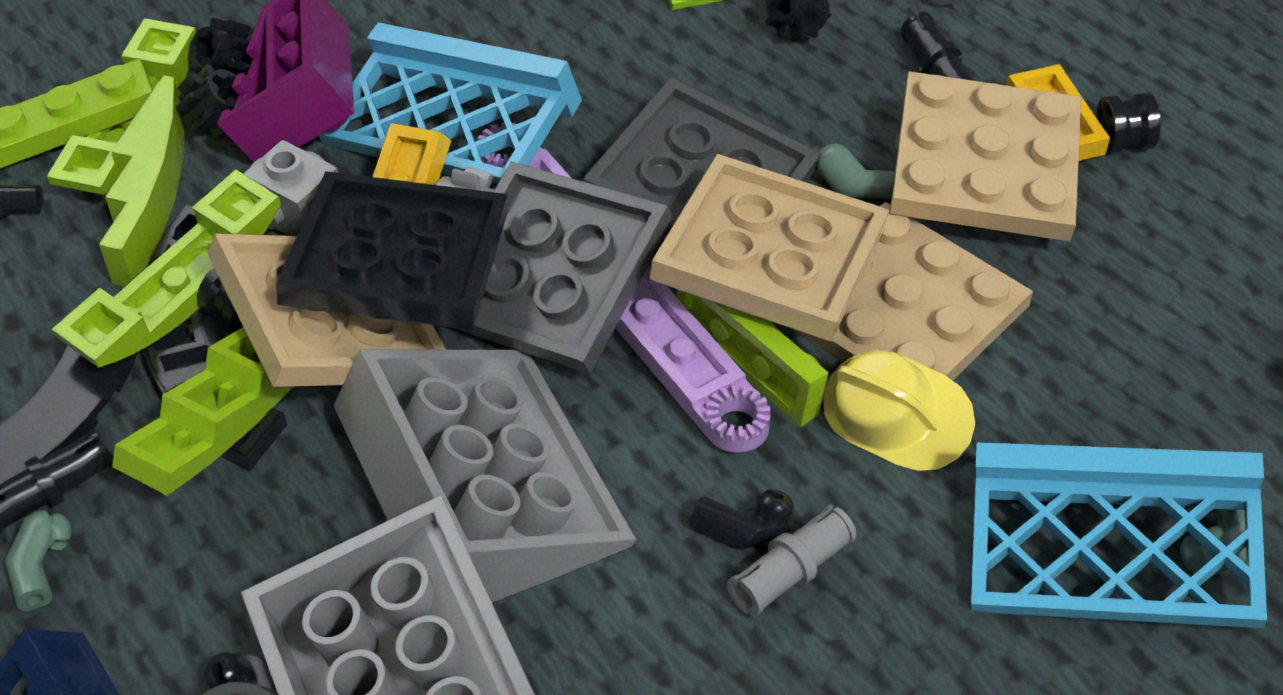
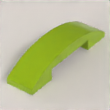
[46,18,196,195]
[52,169,281,368]

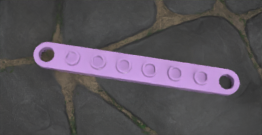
[477,123,771,453]

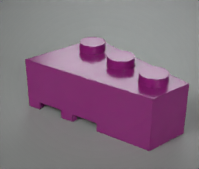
[217,0,354,163]

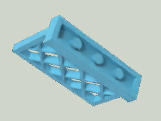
[319,22,582,186]
[971,442,1267,628]

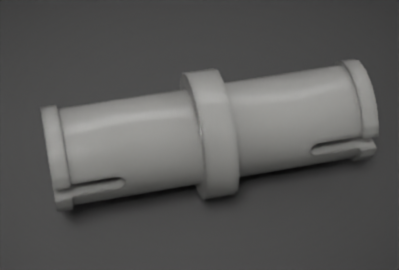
[727,505,856,617]

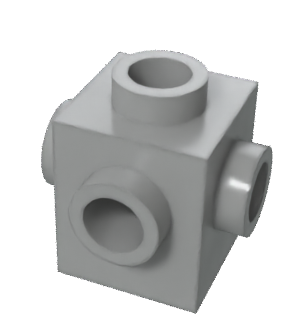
[244,140,338,236]

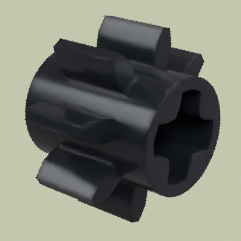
[765,0,832,42]
[190,17,253,76]
[176,65,239,140]

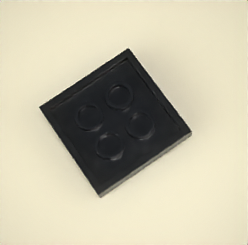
[276,171,508,330]

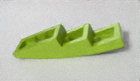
[99,75,185,287]
[112,327,294,496]

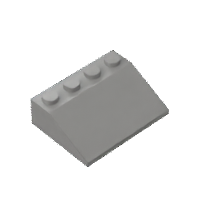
[333,349,636,602]
[241,495,535,695]

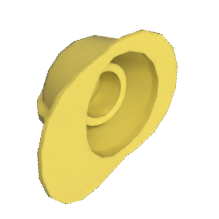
[823,350,975,471]

